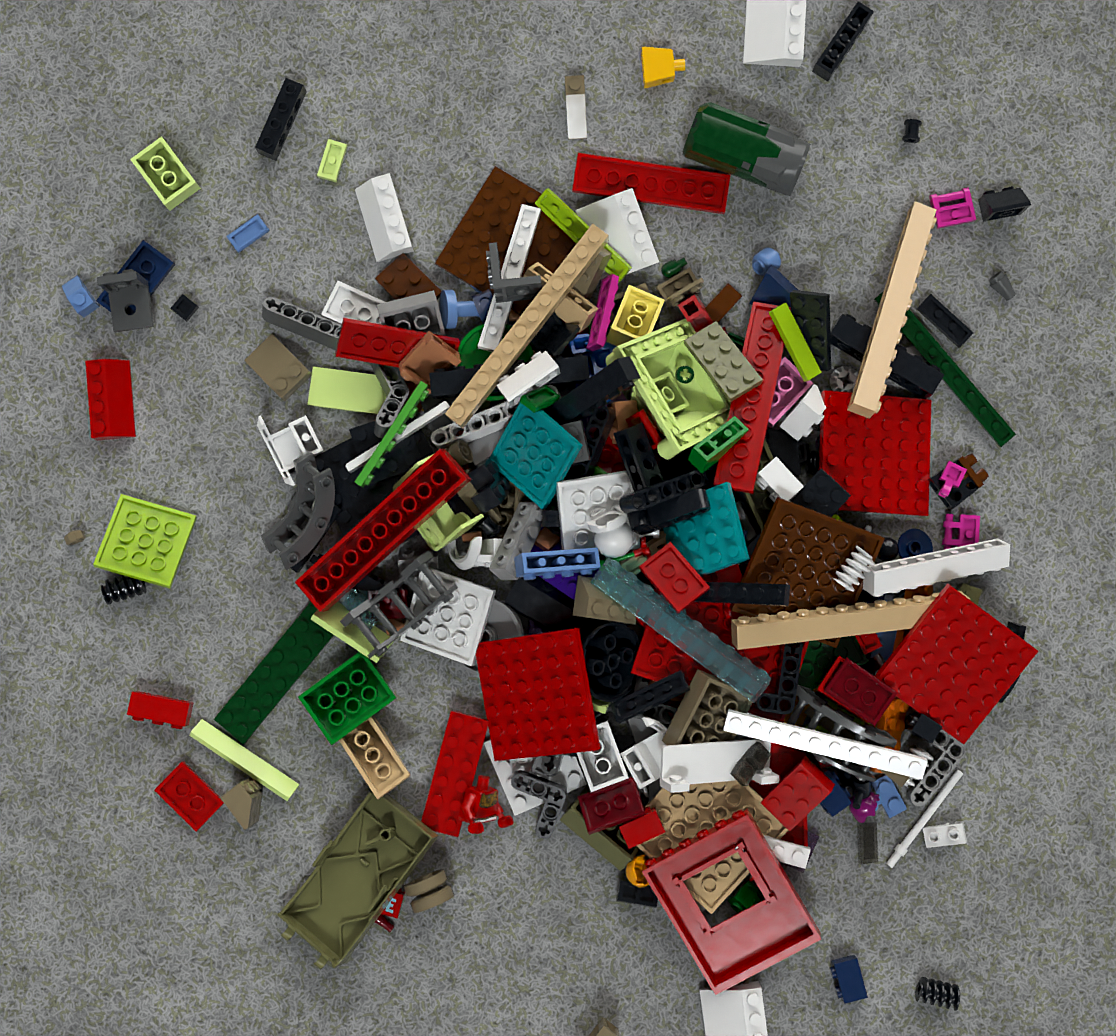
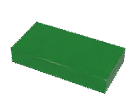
[519,385,560,413]

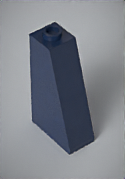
[749,265,798,307]

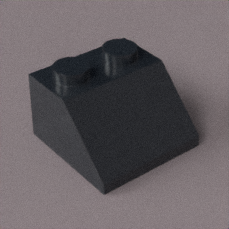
[978,186,1031,222]

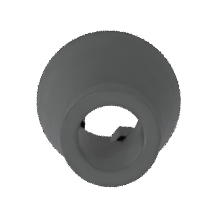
[989,271,1016,301]

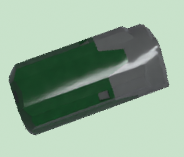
[682,102,811,196]

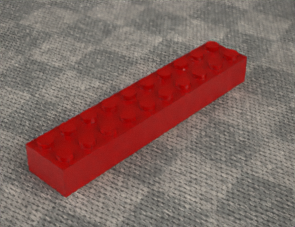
[295,449,472,612]

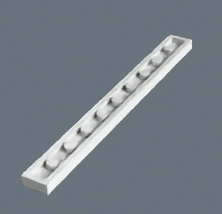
[723,709,928,779]

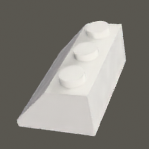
[496,351,560,408]

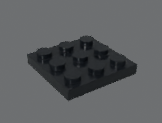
[349,420,422,486]

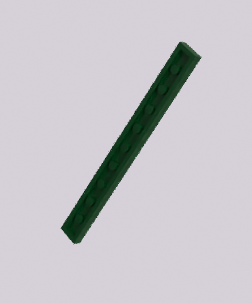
[874,292,1016,447]

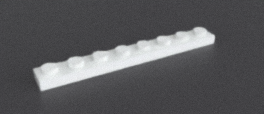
[478,204,541,352]

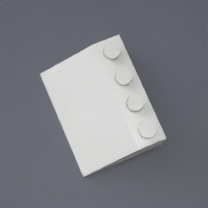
[743,0,806,67]
[575,188,659,283]
[699,981,768,1036]

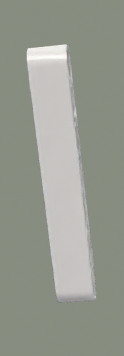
[431,385,561,450]

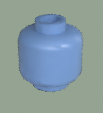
[752,247,781,276]

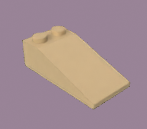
[339,716,411,800]

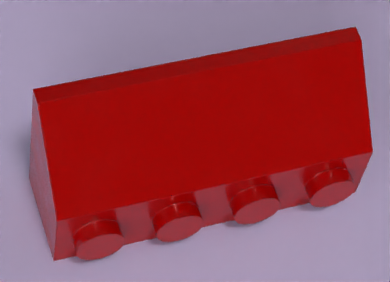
[85,359,136,441]

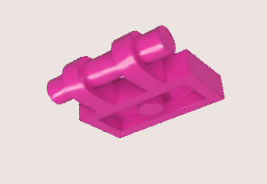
[942,514,980,550]

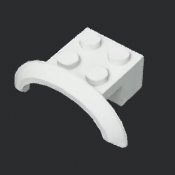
[257,415,324,486]
[447,537,502,570]
[620,717,667,789]

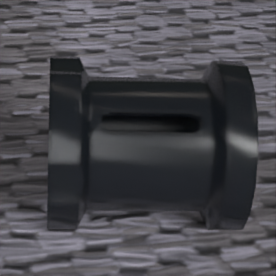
[902,119,922,143]
[476,513,502,539]

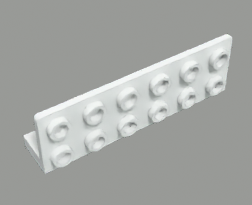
[660,739,779,793]

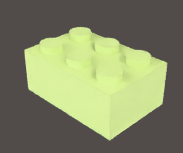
[130,136,201,211]

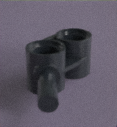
[841,762,871,809]

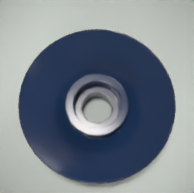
[898,528,933,559]

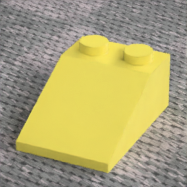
[606,285,665,346]

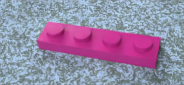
[586,274,619,352]

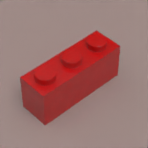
[127,691,194,729]

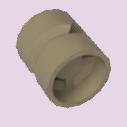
[444,439,473,467]

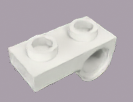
[923,821,967,848]

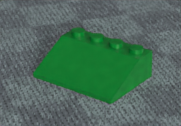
[298,652,397,745]

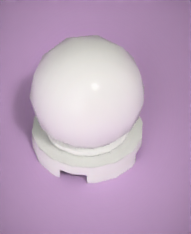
[587,506,634,558]

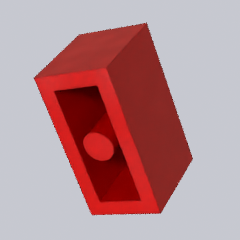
[619,806,666,849]

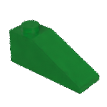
[688,416,749,473]

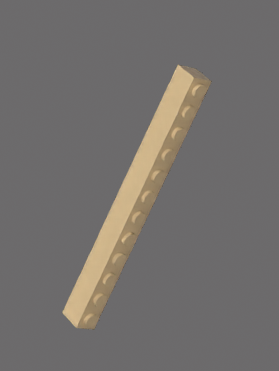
[847,202,937,419]
[445,223,609,429]
[731,591,970,650]

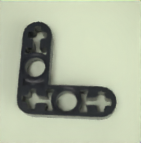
[511,770,567,839]

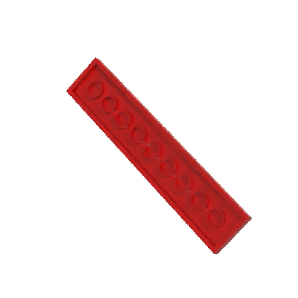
[713,302,791,494]

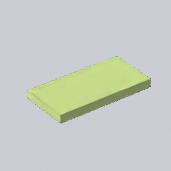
[307,367,390,415]
[311,602,394,663]

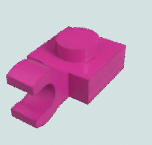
[938,461,967,498]

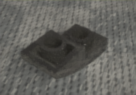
[730,742,771,786]

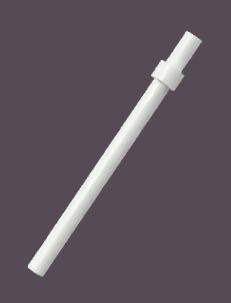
[886,769,963,868]

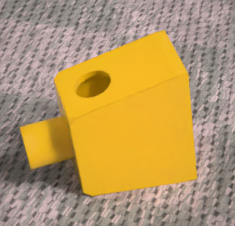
[641,47,685,88]

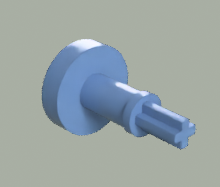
[439,290,479,329]

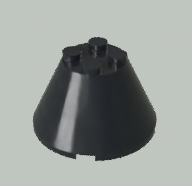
[580,621,640,702]

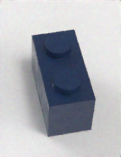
[829,955,868,1004]

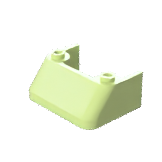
[393,453,484,551]

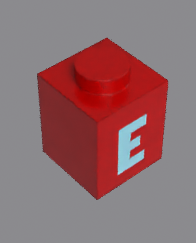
[381,888,405,919]

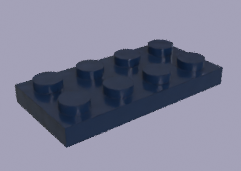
[96,240,175,315]

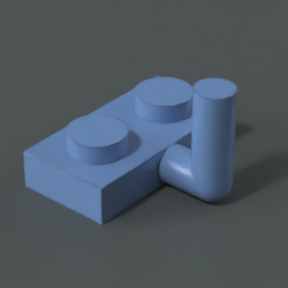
[871,774,907,818]

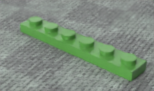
[355,381,429,487]

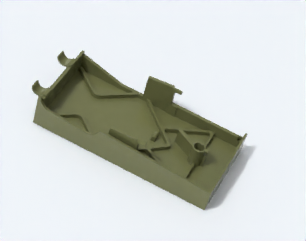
[278,791,438,970]

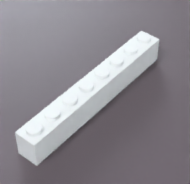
[863,539,1010,597]

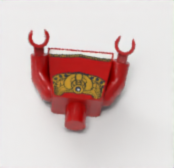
[458,775,514,834]

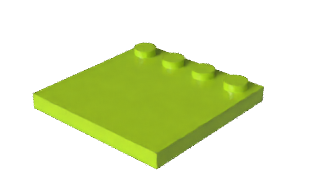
[93,494,197,589]

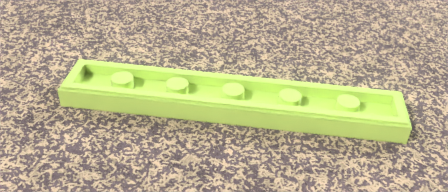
[189,719,299,801]

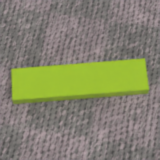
[769,303,822,382]

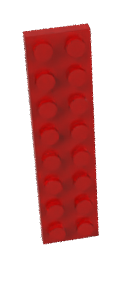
[572,153,730,214]

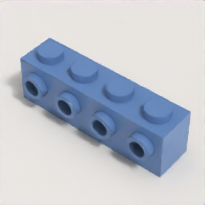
[514,548,600,580]

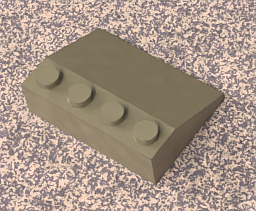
[662,669,756,745]

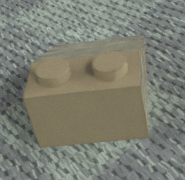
[244,334,312,401]

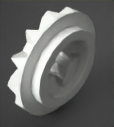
[830,366,858,393]

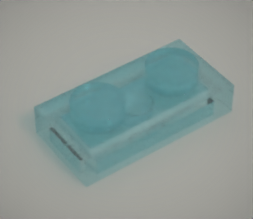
[342,589,379,630]

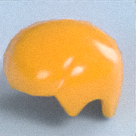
[625,855,649,888]

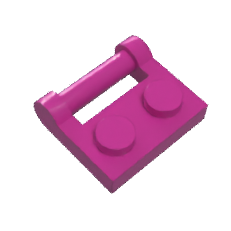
[929,188,976,229]

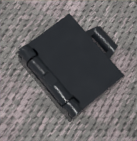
[765,429,810,476]

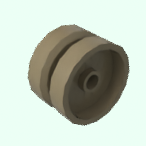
[403,869,454,913]

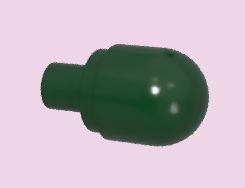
[661,257,687,278]

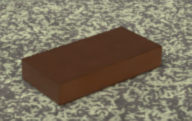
[705,283,742,322]

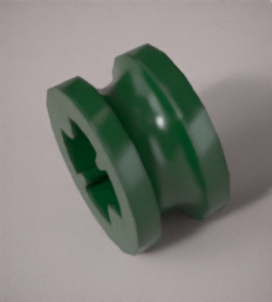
[675,366,694,384]

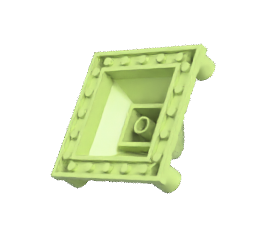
[606,319,731,460]

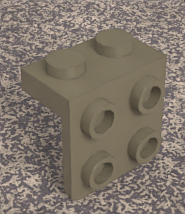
[656,267,704,308]

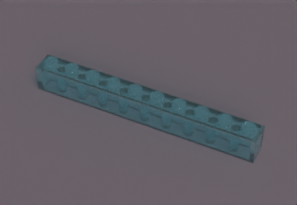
[590,557,771,703]

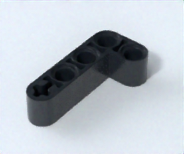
[627,489,711,535]
[753,642,803,714]

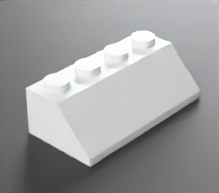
[355,173,413,262]

